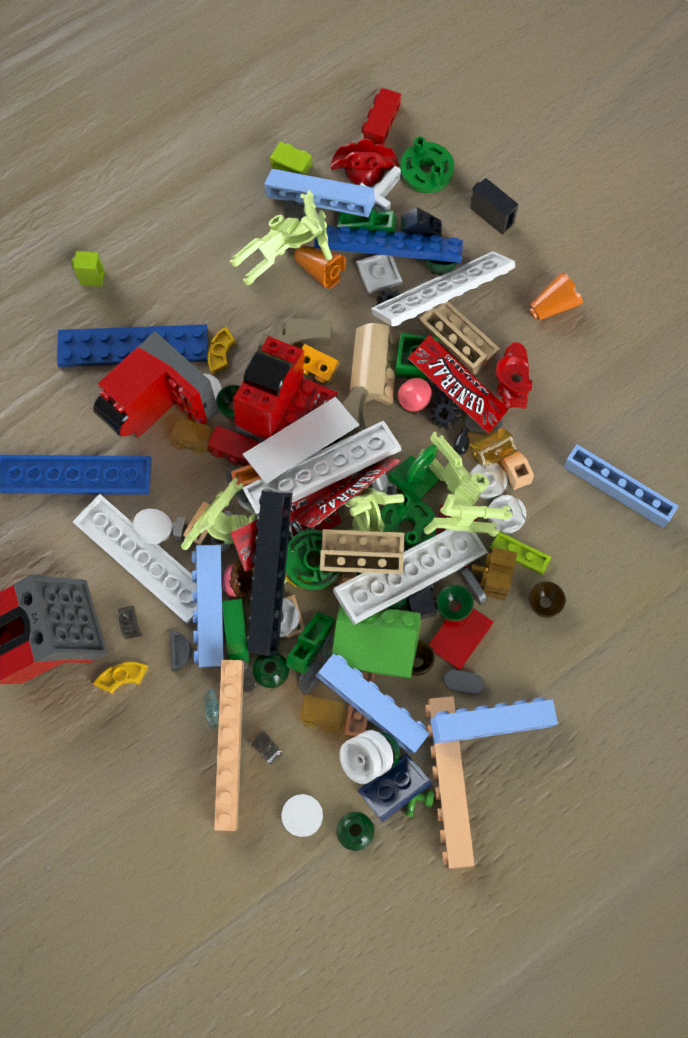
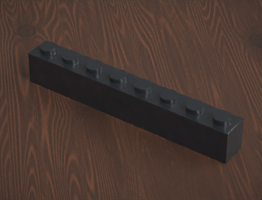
[247,490,293,656]

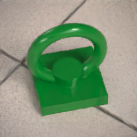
[388,445,440,503]

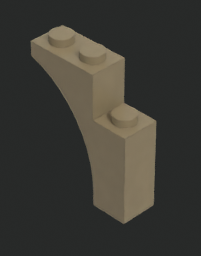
[257,318,332,369]
[339,386,369,441]

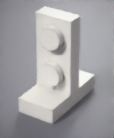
[359,166,401,212]

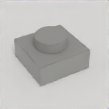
[171,517,187,542]

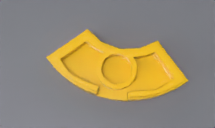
[207,326,236,375]
[93,662,148,694]

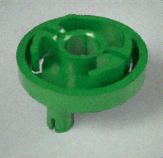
[400,136,454,194]
[380,494,436,552]
[285,530,340,590]

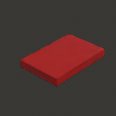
[429,603,494,670]

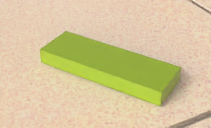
[489,532,551,575]

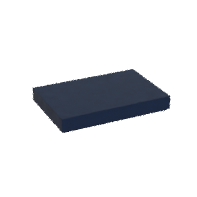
[357,753,432,822]

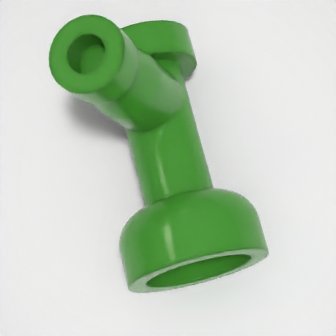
[405,790,435,817]

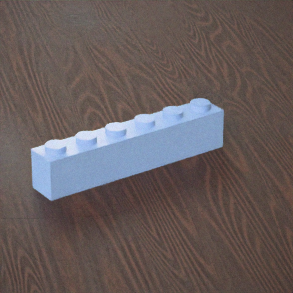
[264,169,375,217]
[563,444,679,529]
[192,545,223,668]
[315,654,430,754]
[430,697,558,744]

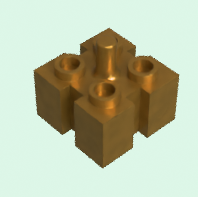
[471,547,517,600]

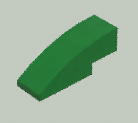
[337,209,397,233]
[222,599,250,663]
[286,612,335,674]

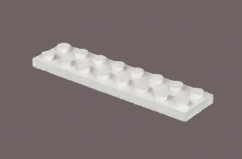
[371,251,516,326]
[243,421,401,517]
[73,494,197,624]
[333,530,488,625]

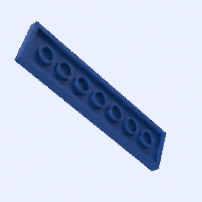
[314,224,463,263]
[57,324,208,367]
[0,455,152,495]

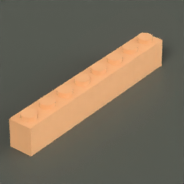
[214,660,244,831]
[425,696,475,869]

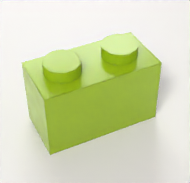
[270,141,312,175]
[71,251,105,287]

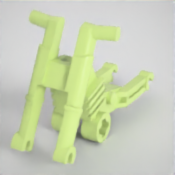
[230,190,333,285]
[419,432,513,537]
[181,478,287,583]
[344,487,404,532]

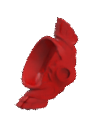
[330,138,399,186]
[495,342,533,409]

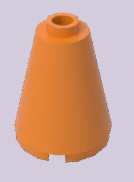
[294,245,346,289]
[529,273,583,320]

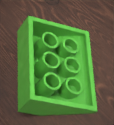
[332,604,421,679]

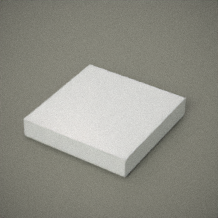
[355,254,403,295]

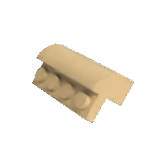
[419,301,500,374]
[350,323,399,405]
[320,529,404,574]

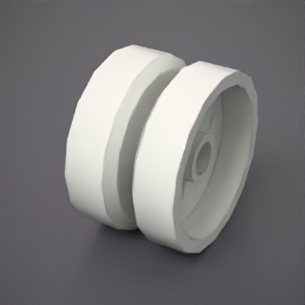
[340,730,393,784]

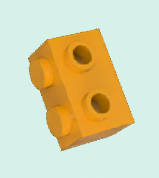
[302,344,340,383]

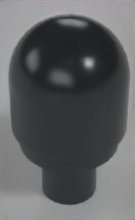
[453,428,470,455]

